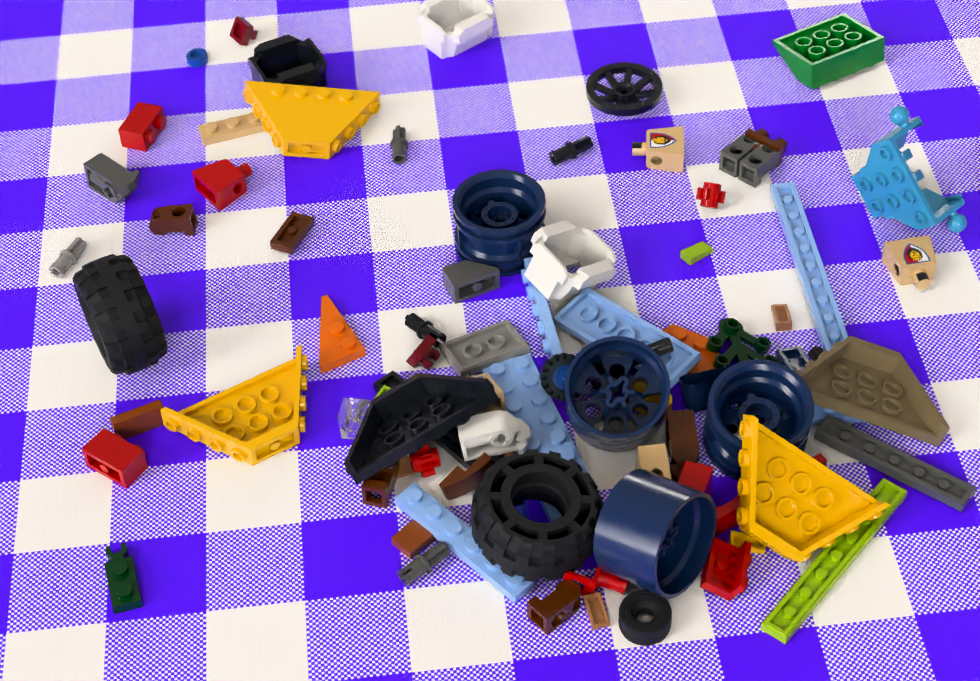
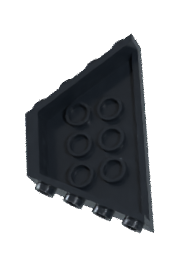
[344,373,499,485]

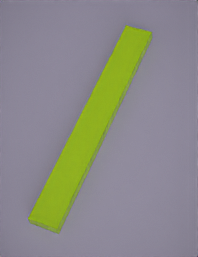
[760,478,908,644]

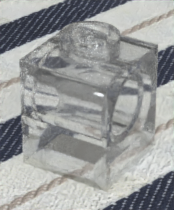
[338,398,370,440]

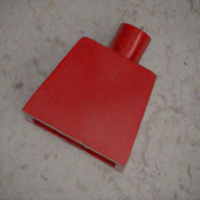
[192,159,252,211]

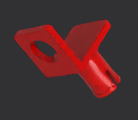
[562,567,628,596]

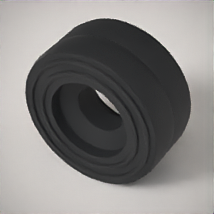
[618,590,672,646]

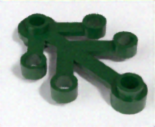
[706,318,779,368]

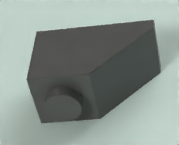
[442,260,500,304]

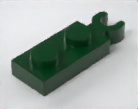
[104,542,143,614]

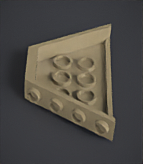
[795,336,950,447]

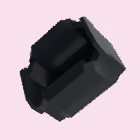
[248,34,327,87]

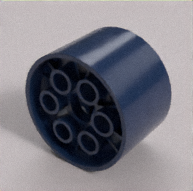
[565,336,670,453]
[593,469,717,599]

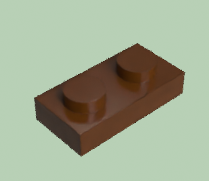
[270,211,314,255]

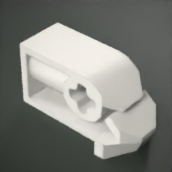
[457,410,532,462]

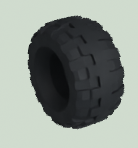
[73,254,168,375]
[470,449,604,582]

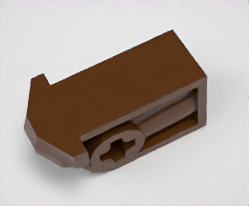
[665,410,699,482]

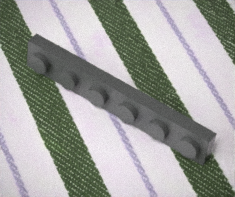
[814,415,976,512]

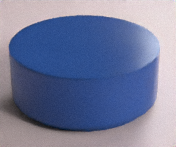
[186,48,208,68]

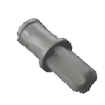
[49,237,87,278]

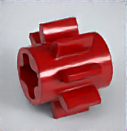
[696,182,726,209]
[409,444,441,478]

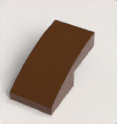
[439,452,495,500]

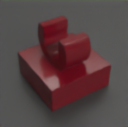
[229,16,258,46]
[406,334,441,370]

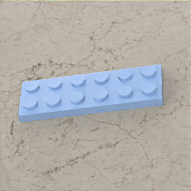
[553,287,701,389]

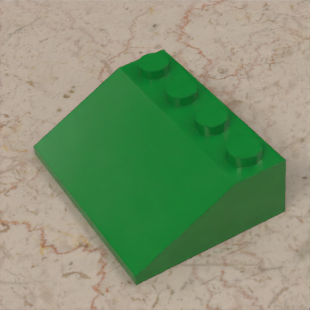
[772,13,885,89]

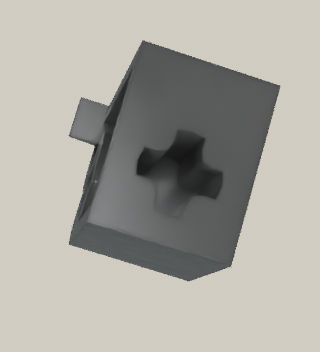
[83,153,140,203]

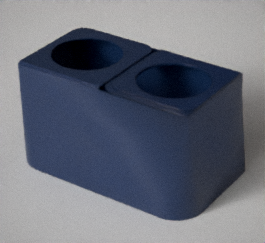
[679,367,729,412]

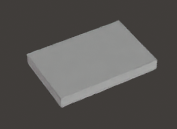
[439,319,531,376]

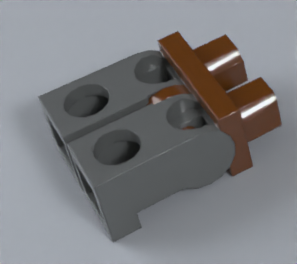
[719,128,787,188]

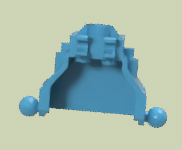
[851,105,967,233]

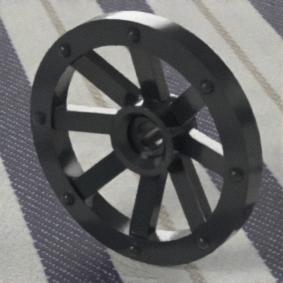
[586,62,662,116]

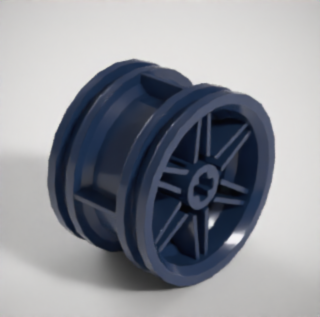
[452,169,546,277]
[703,359,814,480]

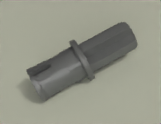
[390,125,408,165]
[397,541,451,587]

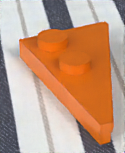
[319,295,366,374]

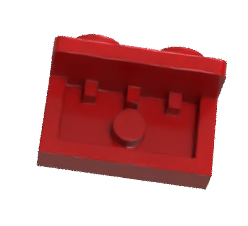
[700,537,752,601]

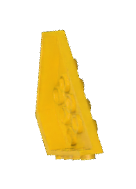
[243,80,381,159]
[160,345,308,466]
[736,414,891,562]

